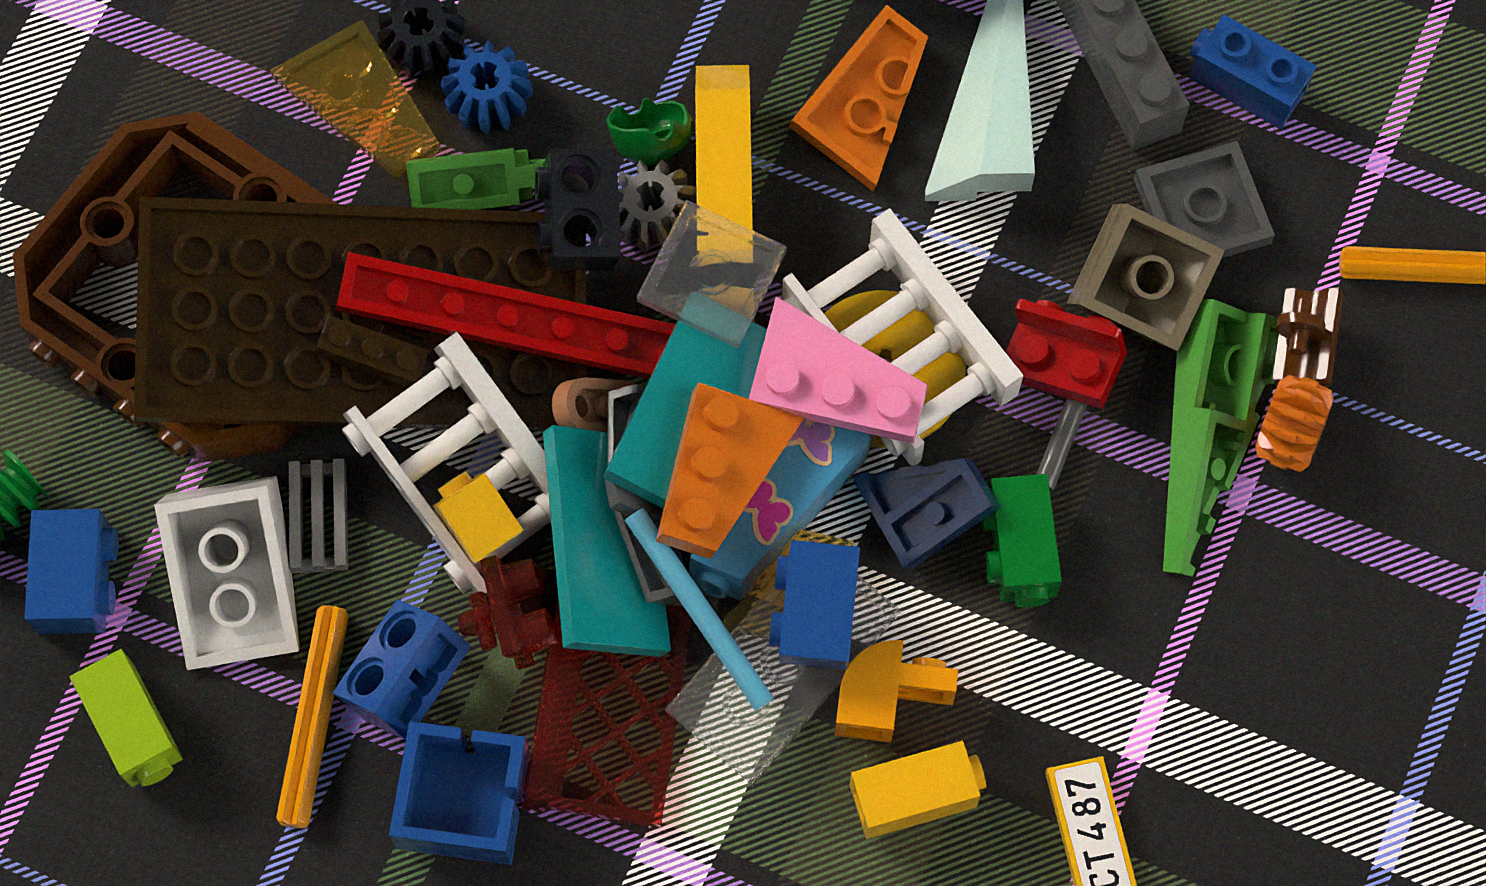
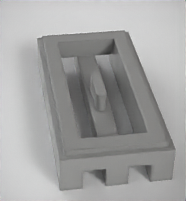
[289,458,348,573]

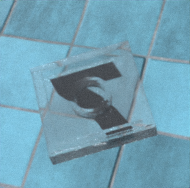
[637,200,787,349]

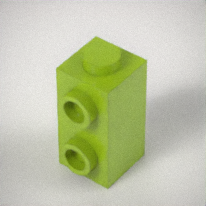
[69,649,183,787]

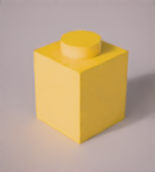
[433,471,524,563]

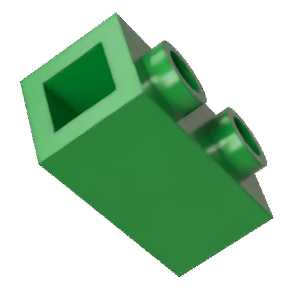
[980,474,1062,608]

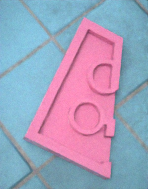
[749,297,927,444]

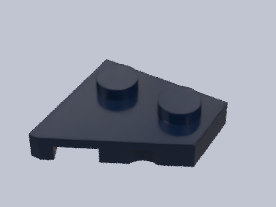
[852,458,1000,569]

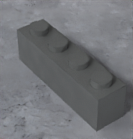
[1056,0,1190,151]

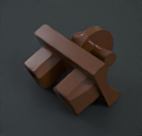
[1273,287,1344,388]

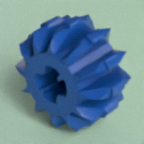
[441,40,533,135]

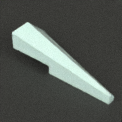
[925,0,1035,201]

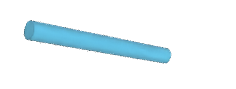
[625,508,774,711]

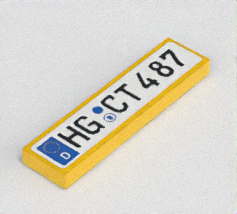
[1045,756,1137,886]

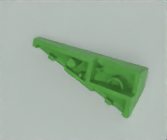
[1163,299,1279,577]

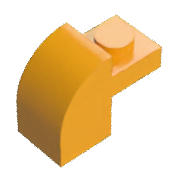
[835,640,959,743]

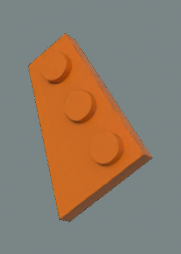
[789,5,928,192]
[656,382,804,559]

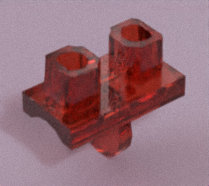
[457,555,558,670]

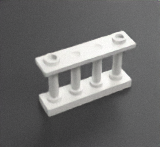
[782,208,1023,466]
[342,332,551,596]

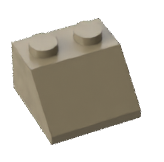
[1067,203,1225,351]

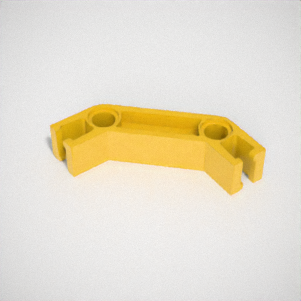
[695,65,754,322]

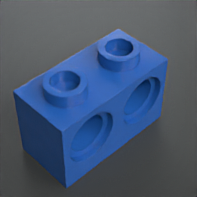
[333,599,471,740]

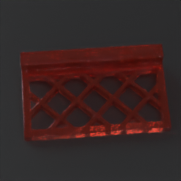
[521,595,691,828]

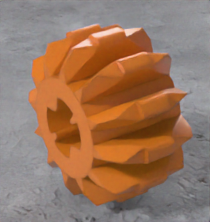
[1255,375,1334,472]

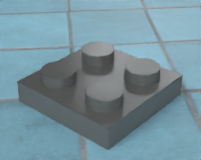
[1133,141,1275,258]

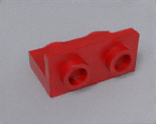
[1005,299,1127,409]

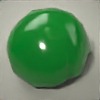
[605,98,694,166]

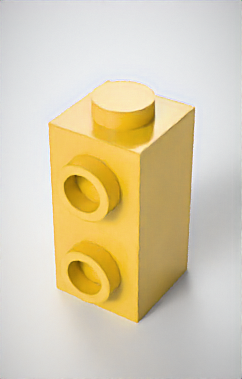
[850,741,986,839]

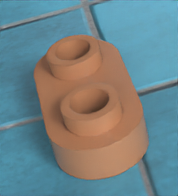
[552,377,637,433]

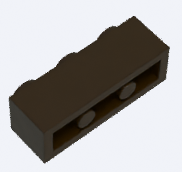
[315,315,429,388]

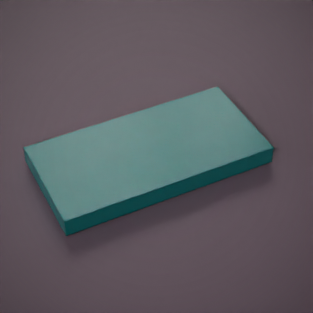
[602,292,767,509]
[543,425,671,657]

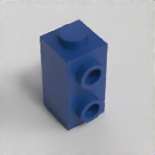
[1189,14,1317,130]

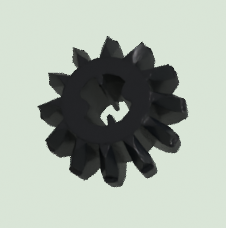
[376,0,467,80]

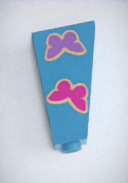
[689,419,872,601]

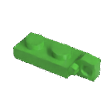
[406,148,545,210]

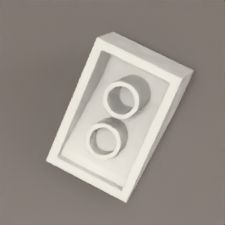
[154,476,300,670]

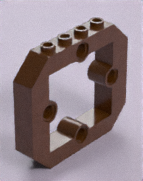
[12,111,338,463]

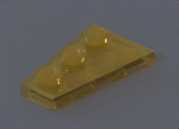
[269,20,442,178]

